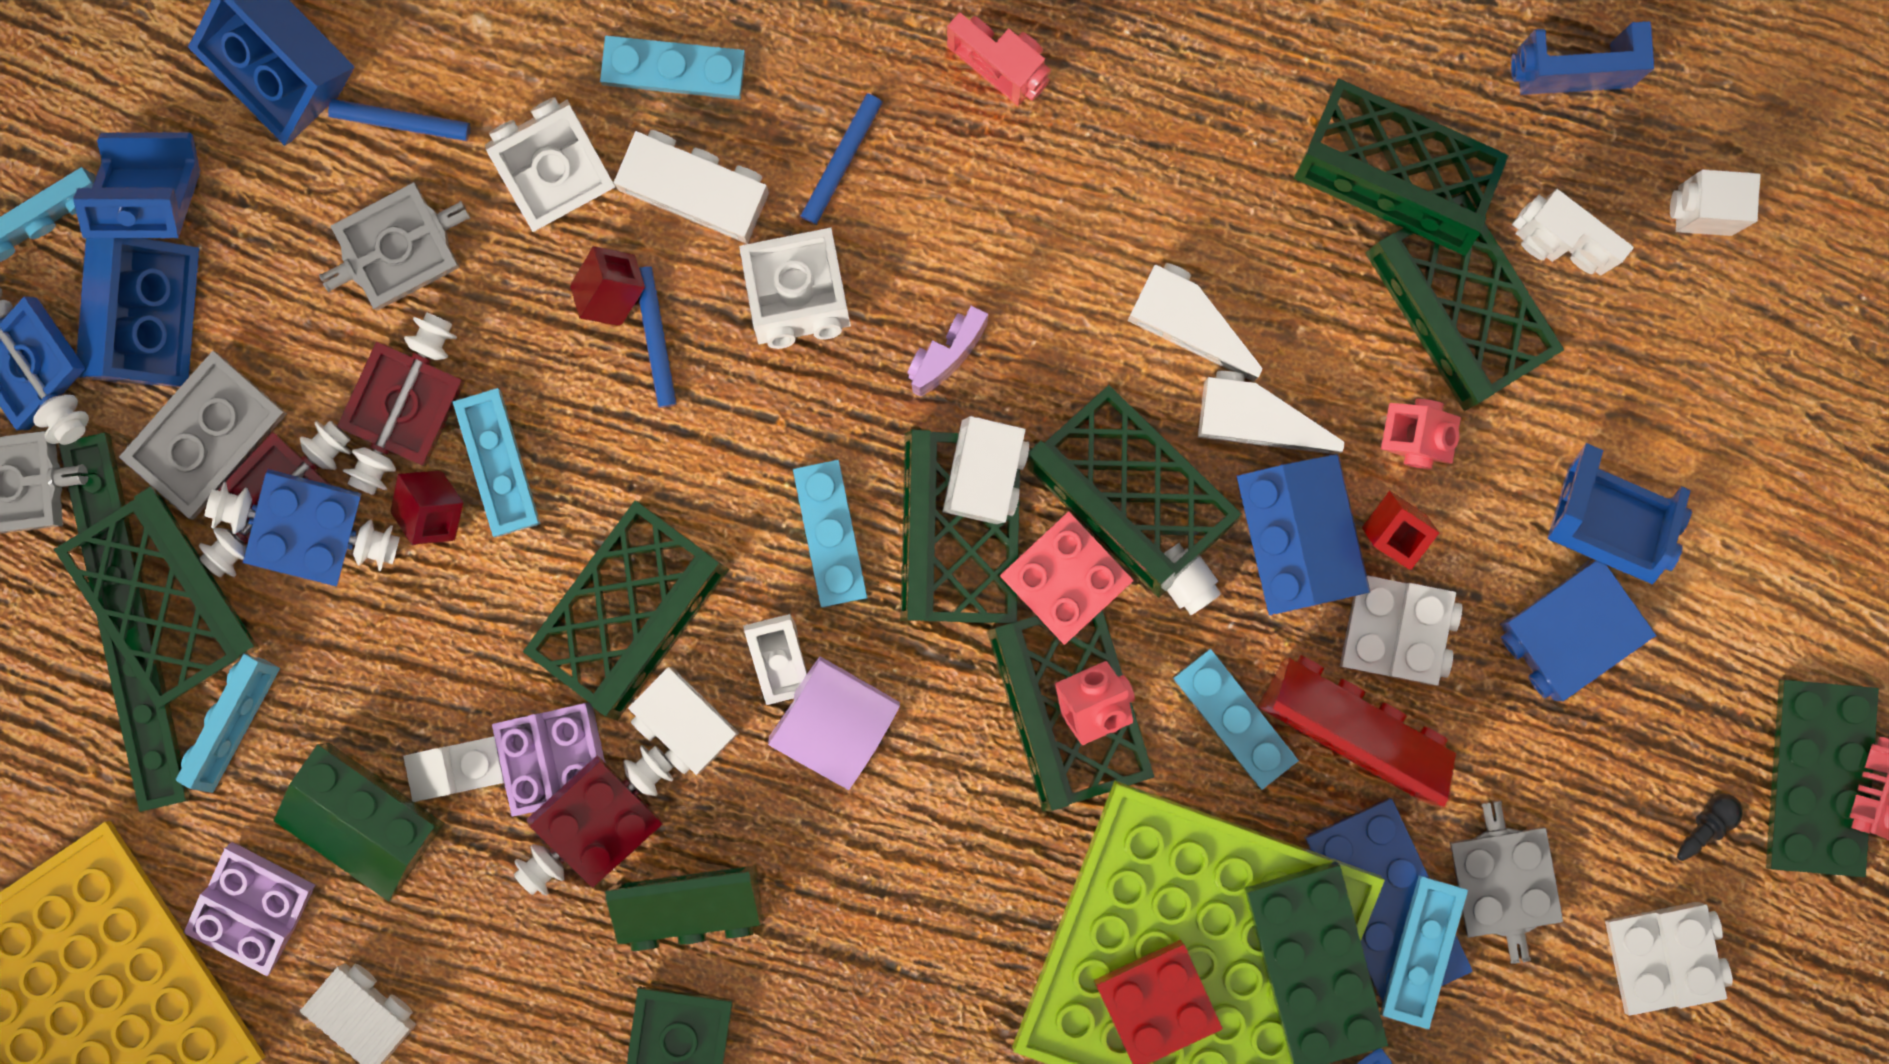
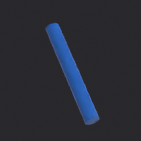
[800,93,883,225]
[328,99,471,141]
[639,266,677,408]

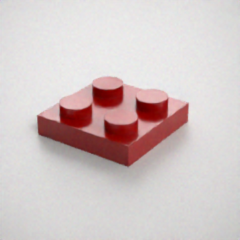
[1094,939,1223,1064]

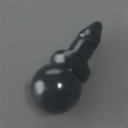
[1677,793,1743,861]

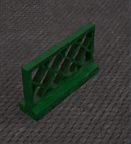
[1294,78,1509,256]
[1365,192,1564,411]
[1027,385,1242,598]
[900,430,1020,623]
[54,487,259,709]
[523,500,729,721]
[987,610,1154,811]

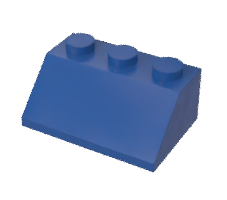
[188,0,355,146]
[76,238,199,387]
[1237,454,1371,615]

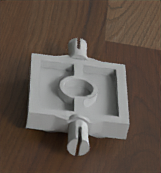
[319,182,470,311]
[0,431,88,534]
[1450,800,1563,964]

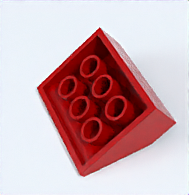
[1257,655,1456,808]

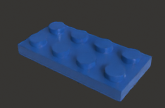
[1304,798,1473,1004]

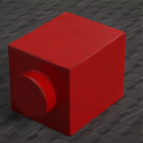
[1362,490,1439,570]

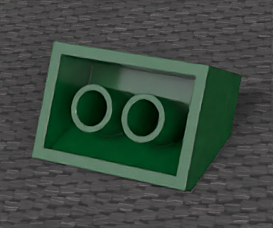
[273,743,445,902]
[605,865,763,951]

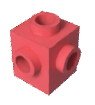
[1381,399,1461,469]
[1055,661,1135,745]

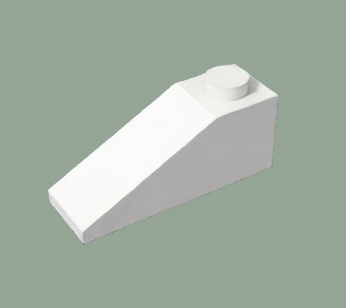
[1128,263,1263,382]
[1198,371,1344,455]

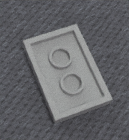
[119,351,287,520]

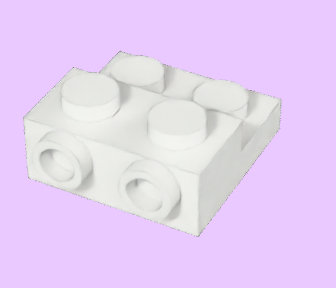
[485,97,615,232]
[1512,189,1634,275]
[739,228,851,349]
[1340,575,1462,686]
[1605,902,1733,1016]

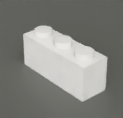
[614,130,769,244]

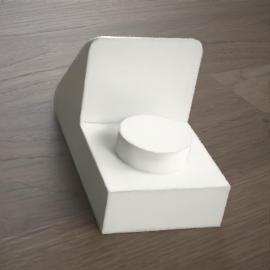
[744,614,808,705]
[403,737,504,802]

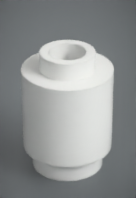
[1164,543,1222,615]

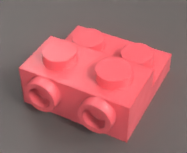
[947,12,1052,106]

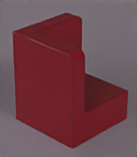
[570,246,645,326]
[391,470,464,545]

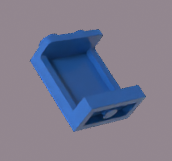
[1511,21,1654,95]
[73,132,200,238]
[1547,443,1692,585]
[1500,559,1657,701]

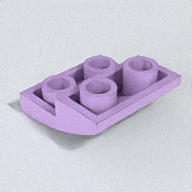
[908,306,988,397]
[768,656,900,790]
[492,702,605,817]
[184,842,315,976]

